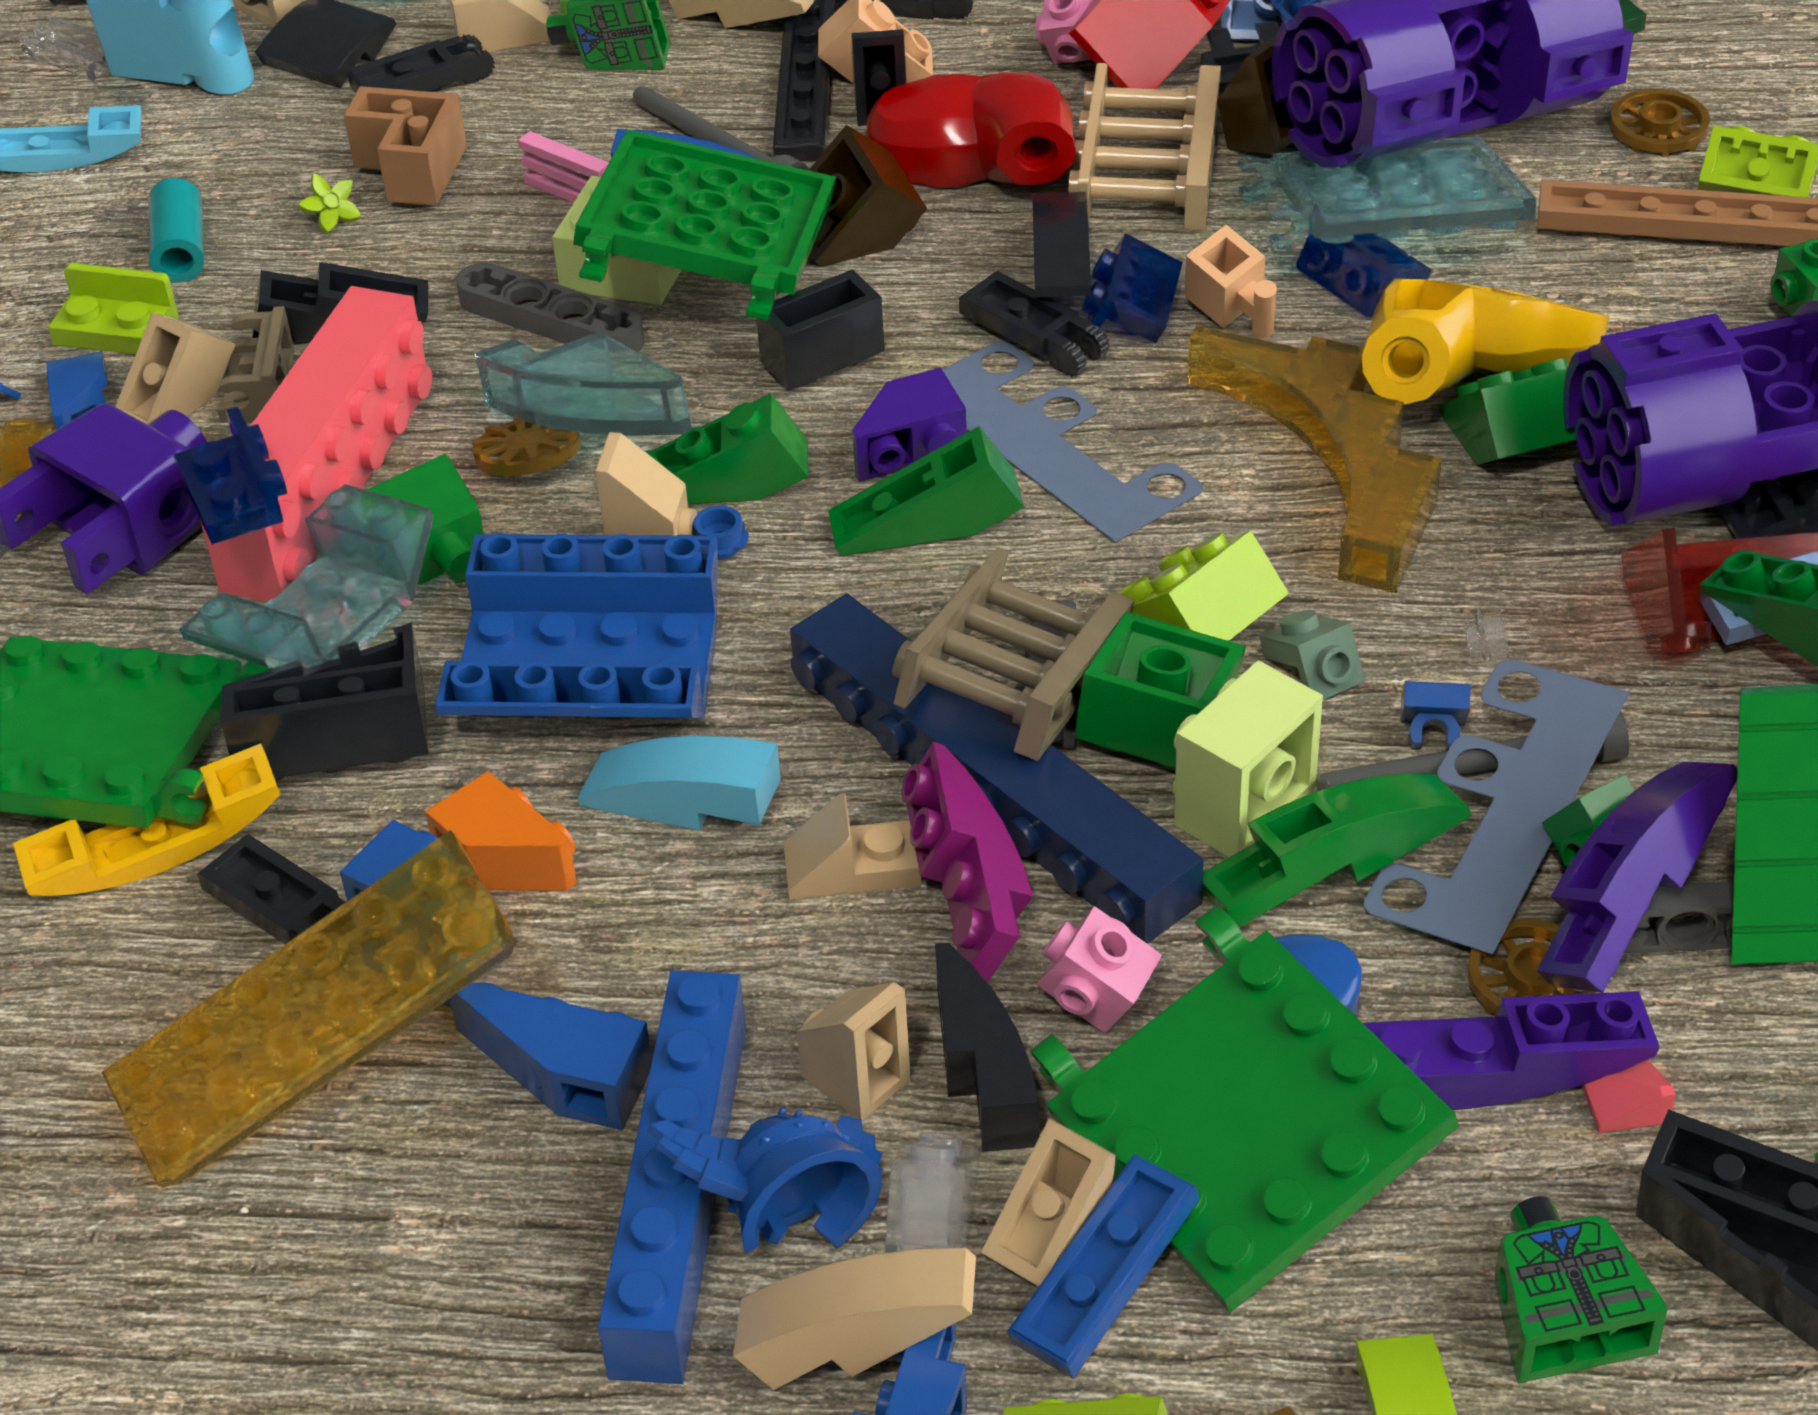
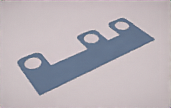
[943,341,1203,543]
[1364,659,1630,955]

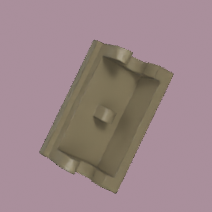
[218,306,294,423]

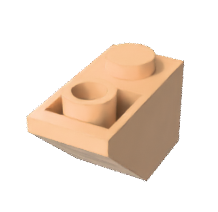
[818,0,933,83]

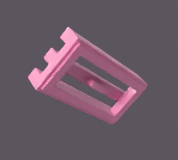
[518,131,609,203]

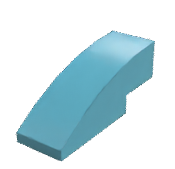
[578,735,781,831]

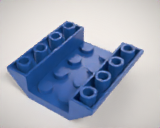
[435,533,718,718]

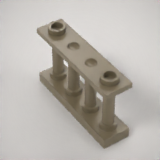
[892,547,1135,761]

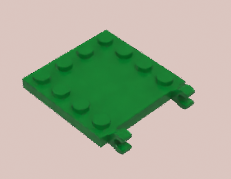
[573,129,836,321]
[0,636,274,828]
[1030,905,1459,1313]

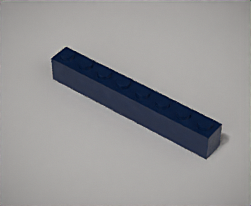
[790,593,1204,944]

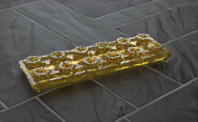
[102,830,518,1188]

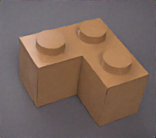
[344,86,467,206]

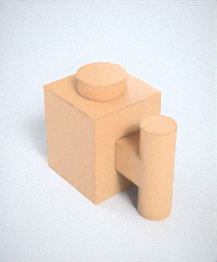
[1185,225,1277,338]

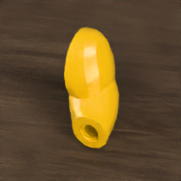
[1362,279,1610,405]

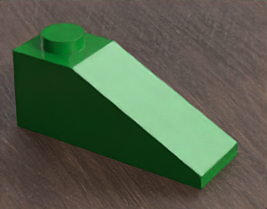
[828,426,1024,556]

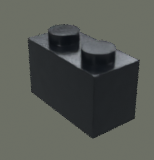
[756,269,885,391]

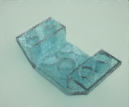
[179,484,434,670]

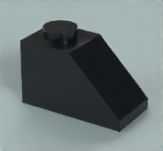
[851,29,906,126]

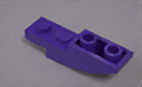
[1537,762,1738,993]
[1363,991,1660,1110]

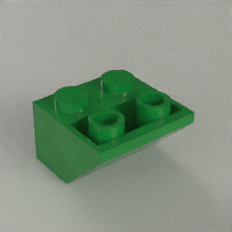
[1439,358,1576,465]

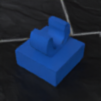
[1400,681,1471,751]

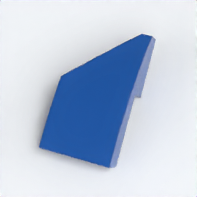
[46,351,108,430]

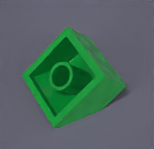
[1075,611,1246,770]

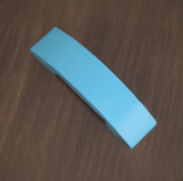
[0,105,142,172]

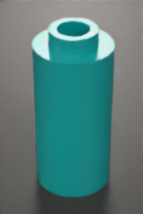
[148,178,204,283]

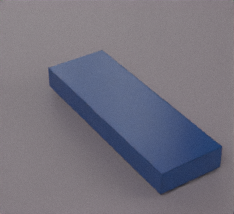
[1007,1154,1200,1379]

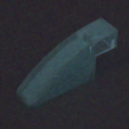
[475,331,692,436]

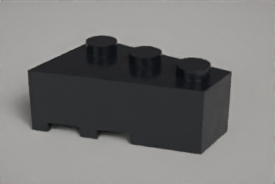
[1636,1109,1818,1351]

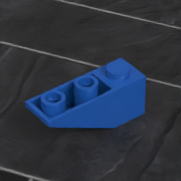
[447,977,652,1131]

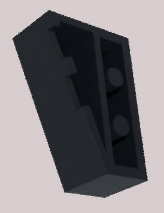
[221,622,429,781]

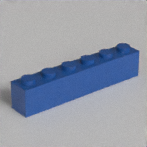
[598,971,746,1384]

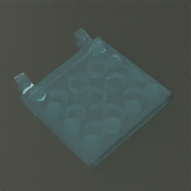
[1238,136,1536,250]

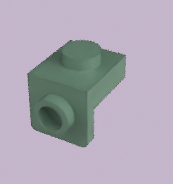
[1259,610,1364,700]

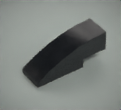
[1032,192,1091,297]
[252,262,428,342]
[935,943,1039,1152]

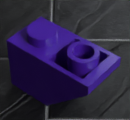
[852,367,967,482]

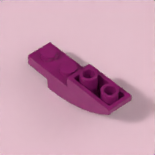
[901,742,1033,983]

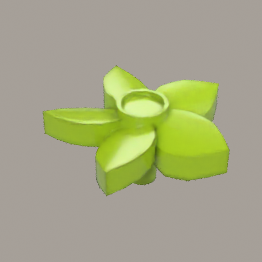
[297,173,361,235]

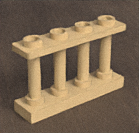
[1068,63,1221,230]

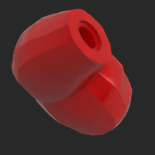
[866,72,1076,188]

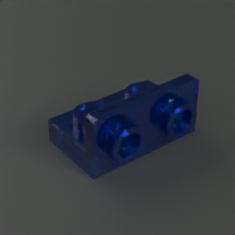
[1296,218,1432,317]
[1081,233,1183,344]
[173,406,287,544]

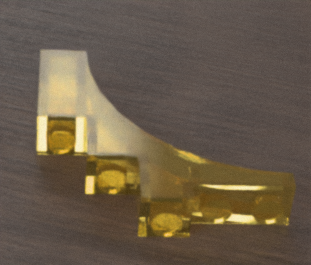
[1187,325,1442,594]

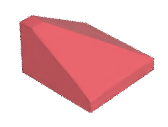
[1581,1061,1676,1133]

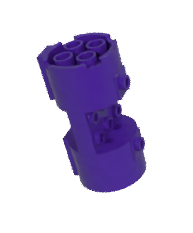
[1272,0,1634,168]
[1563,300,1818,526]

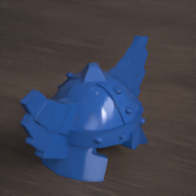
[647,1107,884,1254]

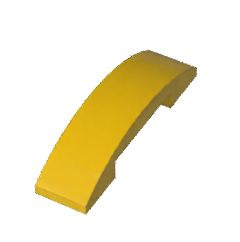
[13,743,281,896]

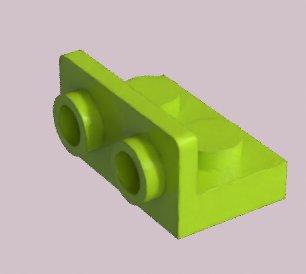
[1698,125,1818,197]
[48,263,179,355]

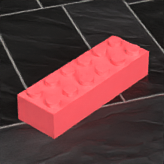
[195,286,432,605]

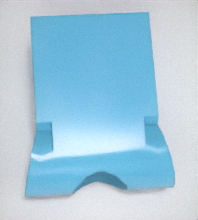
[86,0,255,94]

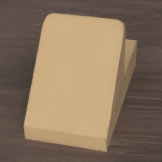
[783,793,922,900]
[981,1119,1116,1287]

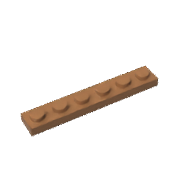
[1537,179,1818,248]

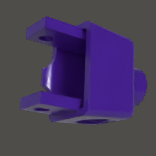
[0,403,213,595]

